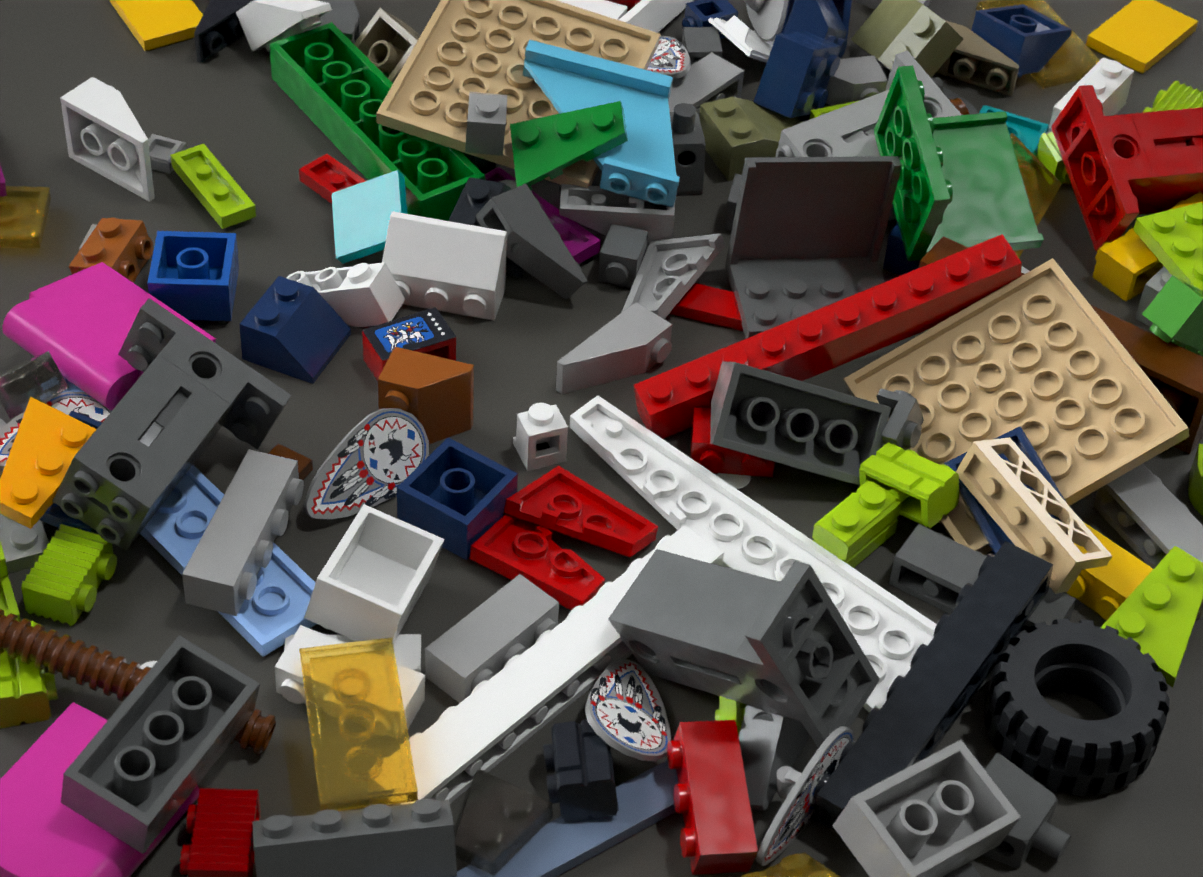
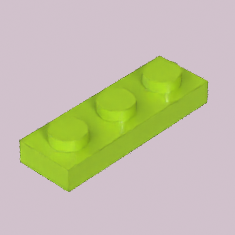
[170,144,256,229]

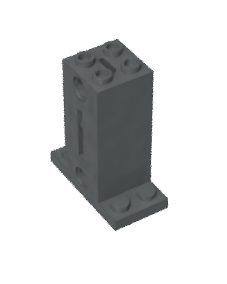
[52,298,292,551]
[608,549,880,748]

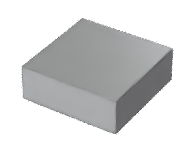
[148,134,186,174]

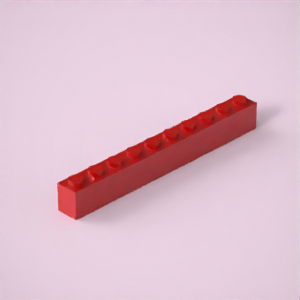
[634,234,1022,439]

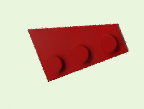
[504,465,659,557]

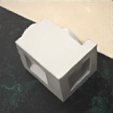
[513,403,568,471]

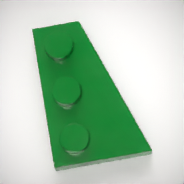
[510,101,628,190]

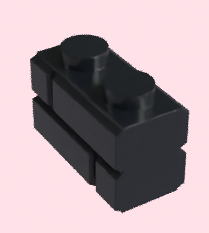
[543,719,619,822]

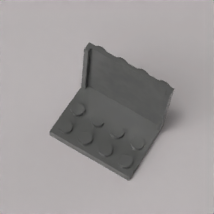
[725,156,901,339]

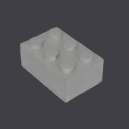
[833,740,1021,877]

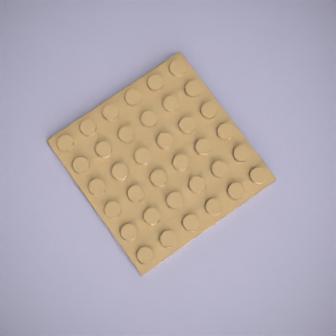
[376,0,660,188]
[843,258,1189,555]

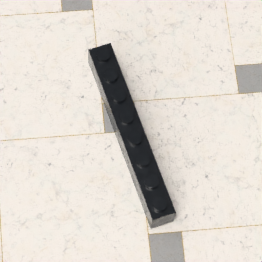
[813,541,1053,832]

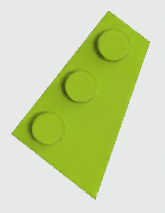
[1100,546,1203,688]

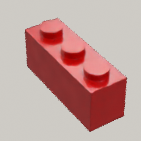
[667,720,758,875]

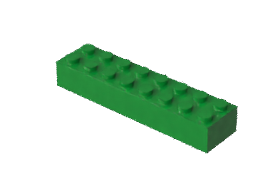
[270,22,485,221]

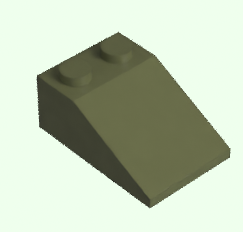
[850,0,963,78]
[699,97,802,181]

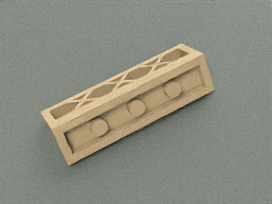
[956,438,1113,594]

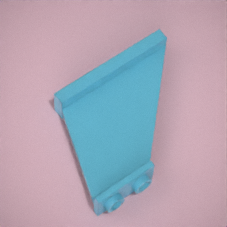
[523,40,680,207]

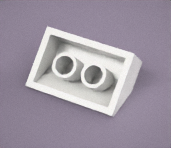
[382,211,507,320]

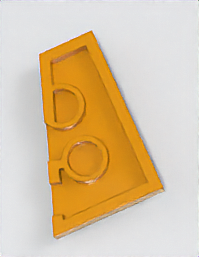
[0,396,97,529]

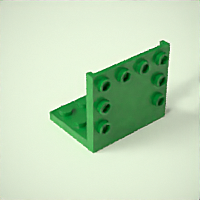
[873,65,1044,261]

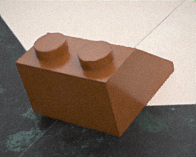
[378,347,474,444]

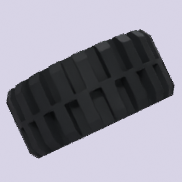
[983,618,1170,796]

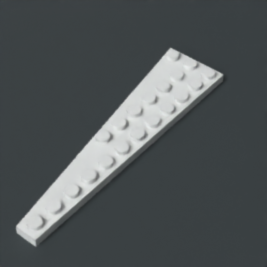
[569,396,994,713]

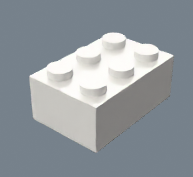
[304,504,444,655]

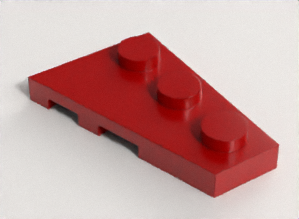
[469,514,605,610]

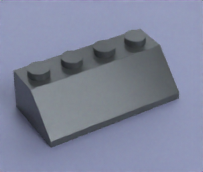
[710,361,891,486]

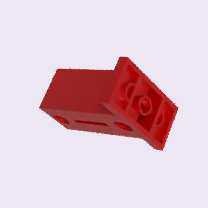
[1051,85,1203,252]

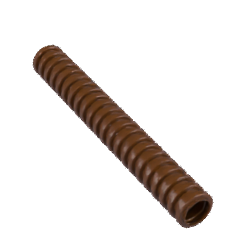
[0,609,276,755]

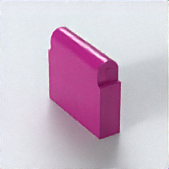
[2,262,216,410]
[0,702,199,877]

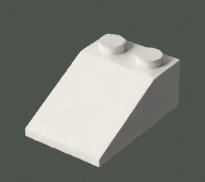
[60,77,155,202]

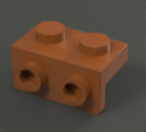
[69,218,153,283]

